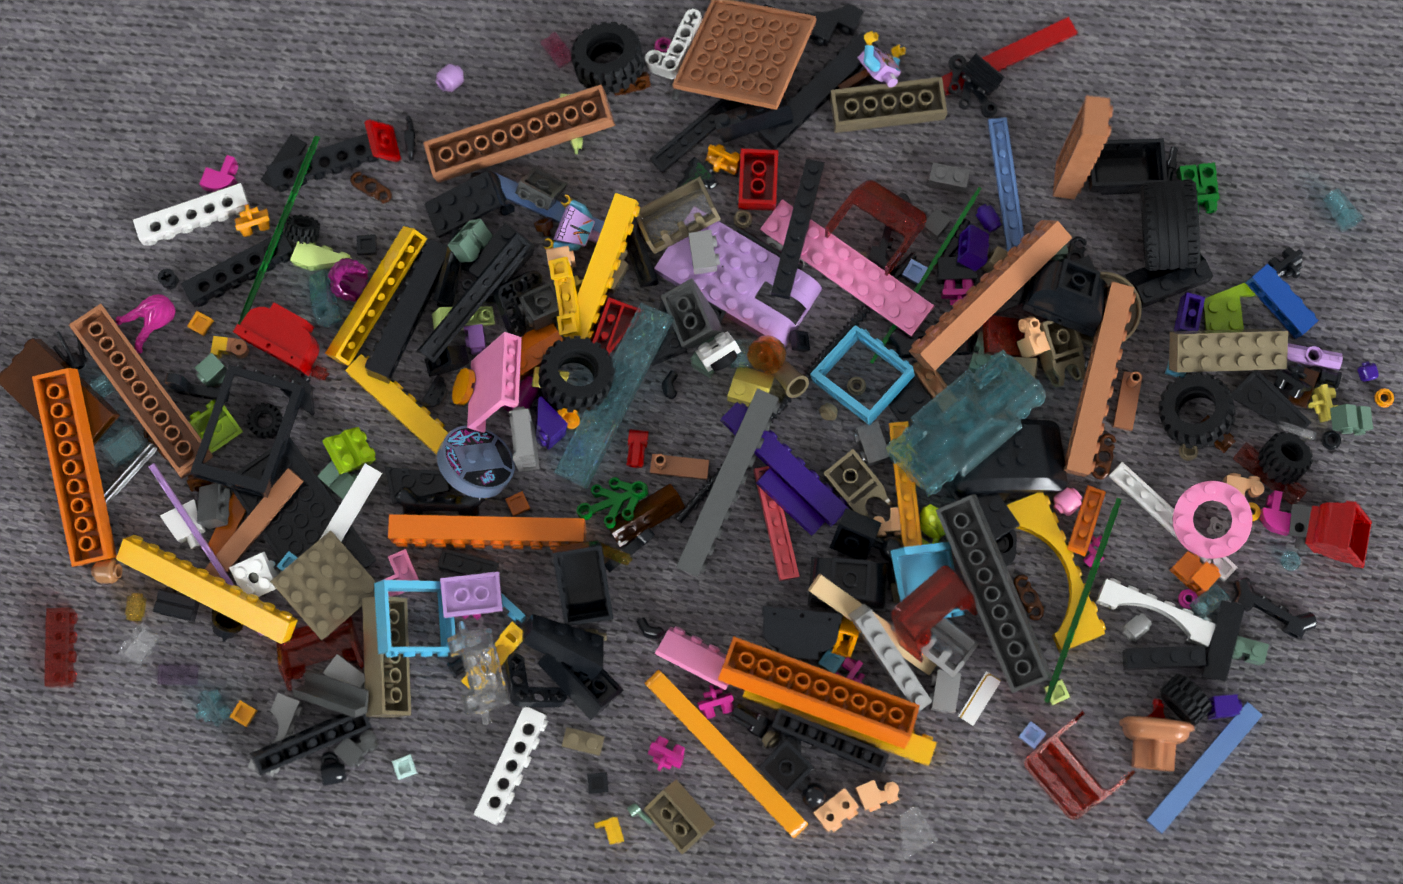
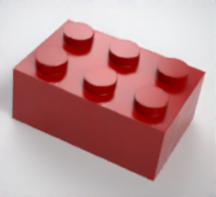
[738,148,778,211]

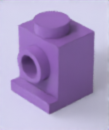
[463,324,486,355]

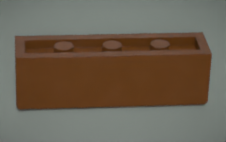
[607,484,685,547]

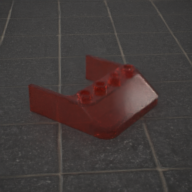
[825,180,927,276]
[1024,711,1135,820]

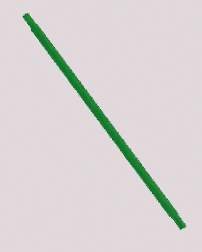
[238,135,320,325]
[870,187,982,364]
[1044,498,1122,703]

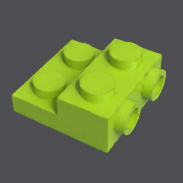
[188,399,243,453]
[322,427,376,474]

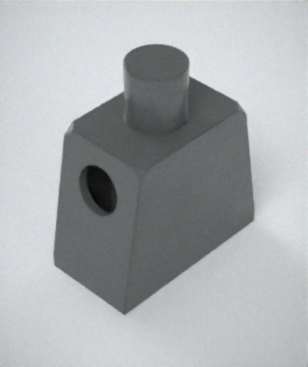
[1289,504,1312,550]

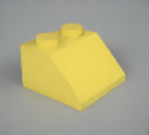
[727,365,774,407]

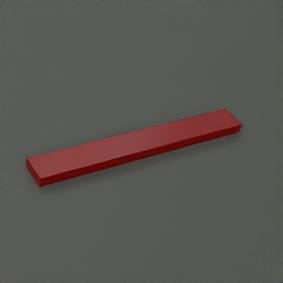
[942,17,1077,96]

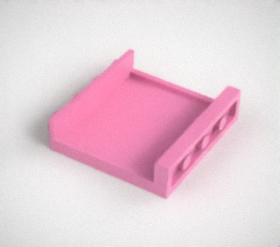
[467,332,522,433]

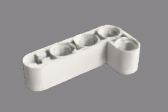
[645,9,702,79]

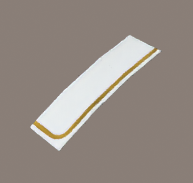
[958,671,1001,726]

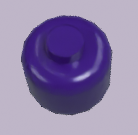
[1358,361,1379,382]

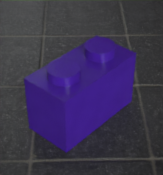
[957,224,989,271]
[1174,292,1205,331]
[1207,694,1242,719]

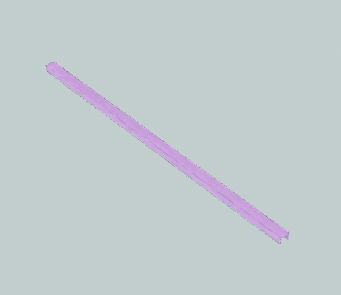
[149,463,263,636]

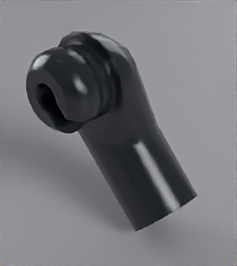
[661,370,678,399]
[636,617,664,640]

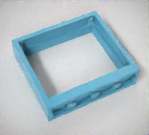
[810,325,915,426]
[374,580,457,657]

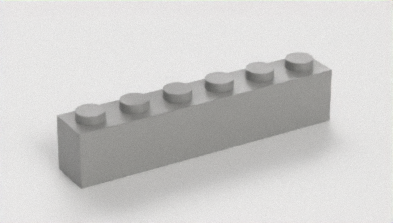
[848,604,932,712]

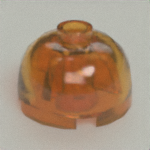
[747,335,786,374]

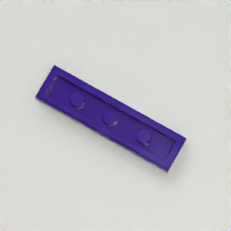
[756,468,825,536]

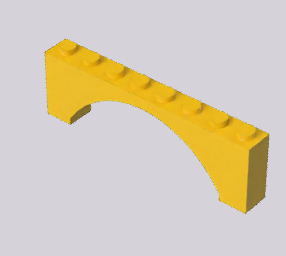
[1007,492,1106,653]

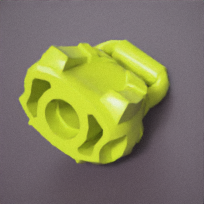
[920,504,945,545]

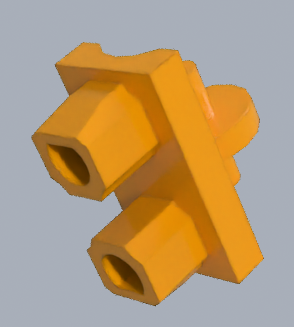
[705,144,741,175]
[235,204,270,237]
[557,408,580,429]

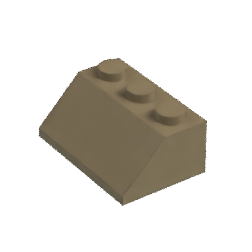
[643,779,716,855]

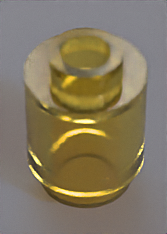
[125,593,147,622]

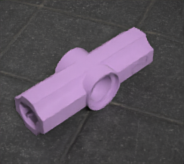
[1287,343,1343,370]

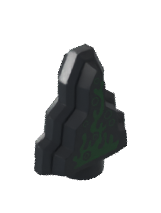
[676,157,719,190]

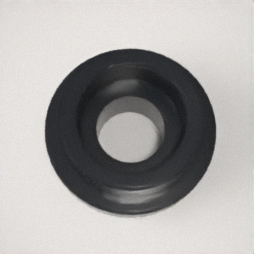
[1321,431,1341,450]

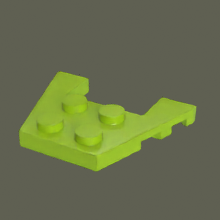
[1203,282,1256,331]

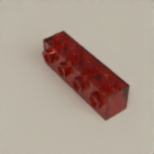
[44,607,78,688]

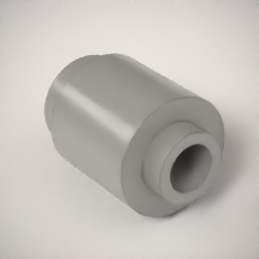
[1122,613,1152,642]

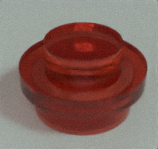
[311,365,330,380]

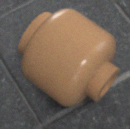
[91,558,122,584]

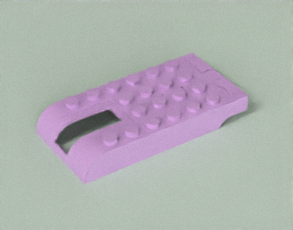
[654,207,822,351]

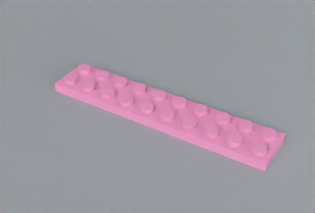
[760,199,935,337]

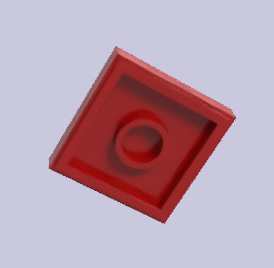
[364,119,401,162]

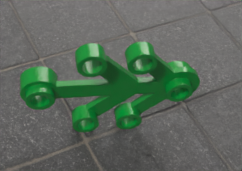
[576,477,649,528]

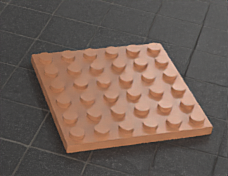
[673,0,816,110]

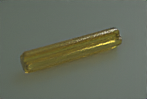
[598,541,632,565]

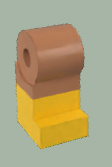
[210,336,249,359]

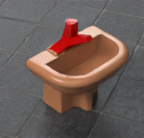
[1119,699,1194,772]

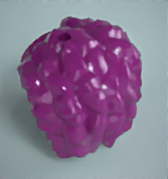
[328,258,369,302]

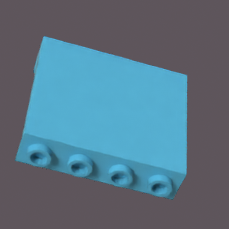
[891,542,972,623]

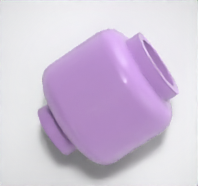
[436,64,464,92]

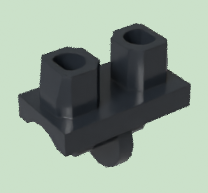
[1268,247,1303,279]
[1274,364,1313,399]

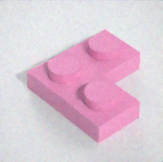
[381,549,420,597]

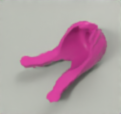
[115,294,175,354]

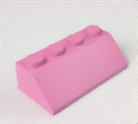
[655,626,729,690]

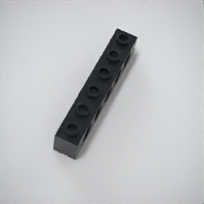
[266,133,379,192]
[181,231,294,307]
[770,708,889,773]
[249,713,372,776]

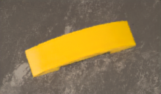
[548,257,579,336]
[461,622,523,694]

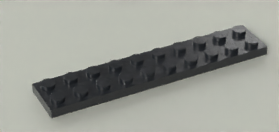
[879,376,1020,541]

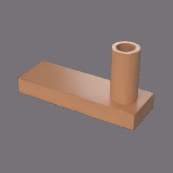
[1113,371,1143,431]
[650,454,709,480]

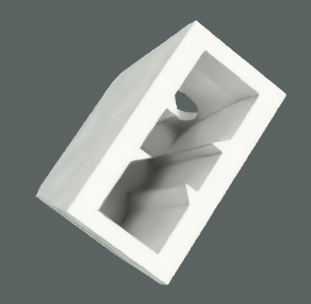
[160,499,206,549]

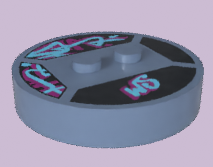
[437,426,515,498]

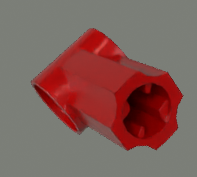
[626,429,649,468]

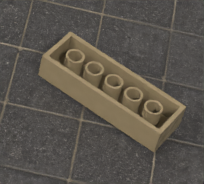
[830,77,947,133]
[1169,328,1288,373]
[362,596,411,718]

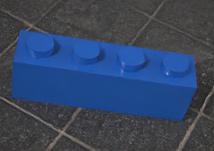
[1245,264,1319,339]

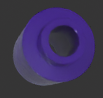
[975,204,1002,233]

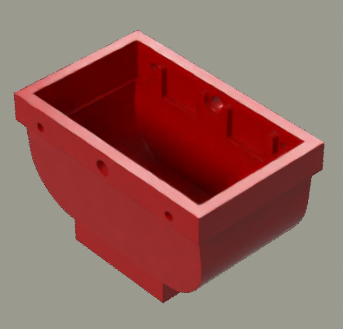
[233,302,319,377]
[1305,500,1372,568]

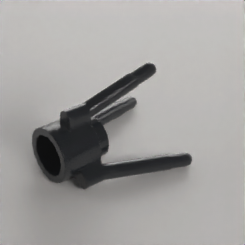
[53,331,87,370]

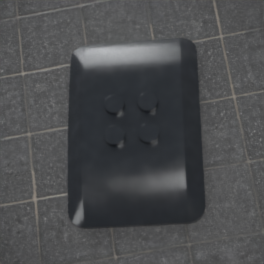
[948,419,1068,494]

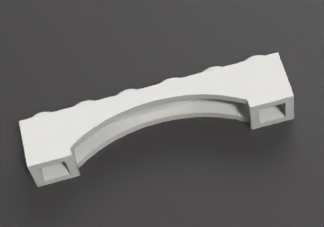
[1095,578,1216,648]

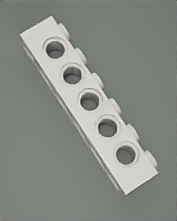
[133,183,251,246]
[474,707,548,825]

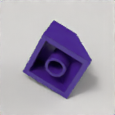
[536,397,568,450]

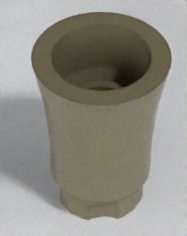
[770,358,809,398]

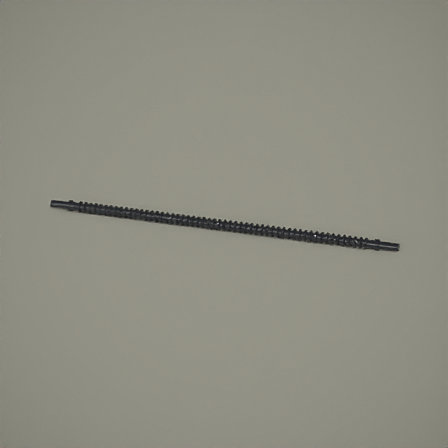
[675,252,917,523]

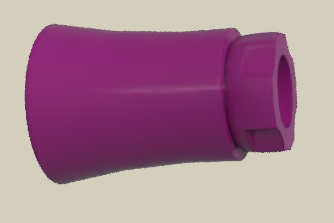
[503,376,540,412]

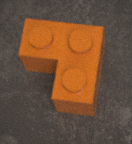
[1169,551,1221,596]

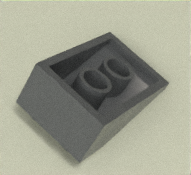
[661,278,723,348]

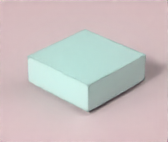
[392,754,417,780]

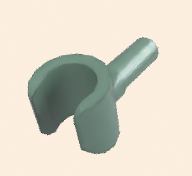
[627,804,653,825]

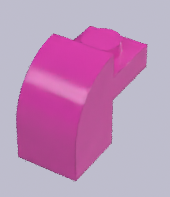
[199,155,238,193]
[1260,490,1291,536]

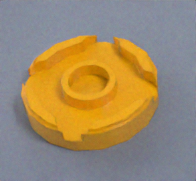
[452,368,476,406]

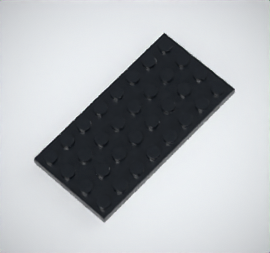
[230,436,376,569]

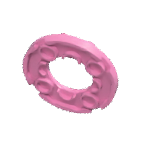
[1172,481,1252,559]

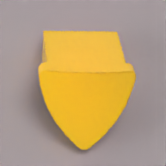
[594,817,624,845]

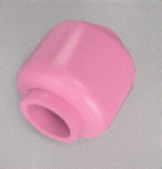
[1053,487,1082,516]

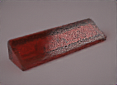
[1232,442,1307,505]

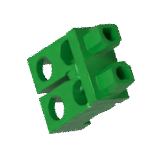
[1176,163,1220,214]

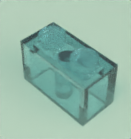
[100,424,147,469]

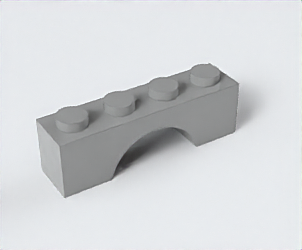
[248,693,304,777]

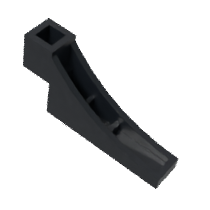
[764,3,864,47]

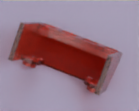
[892,565,977,662]
[277,616,364,691]

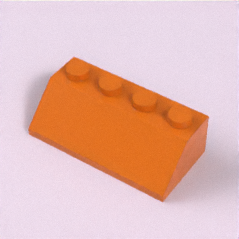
[520,322,563,381]

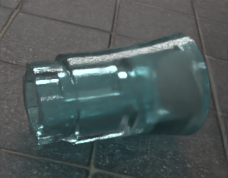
[1323,189,1364,232]

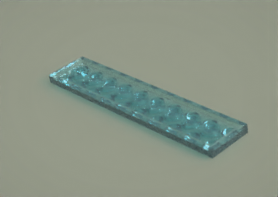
[554,303,674,489]

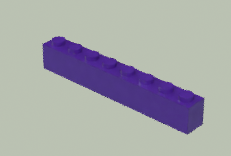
[720,402,849,527]

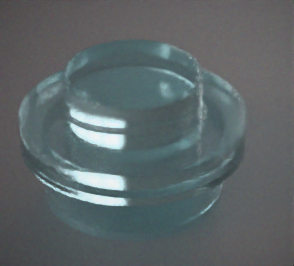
[1281,551,1301,571]

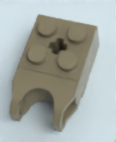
[1039,320,1085,388]
[822,449,892,518]

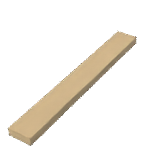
[808,574,936,676]

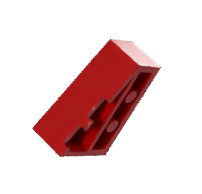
[592,297,644,356]

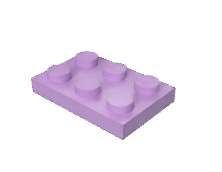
[440,572,503,618]

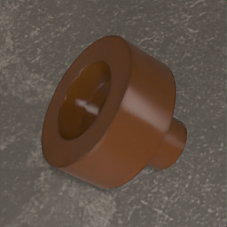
[534,217,554,236]

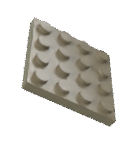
[270,530,376,641]

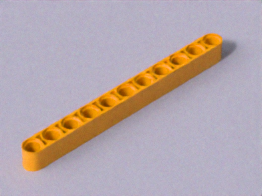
[644,669,808,838]

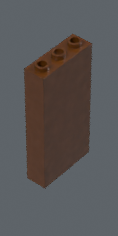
[0,338,120,446]

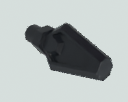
[942,218,970,255]

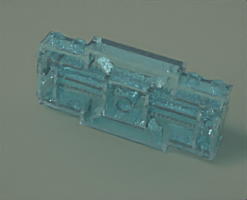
[886,350,1046,497]

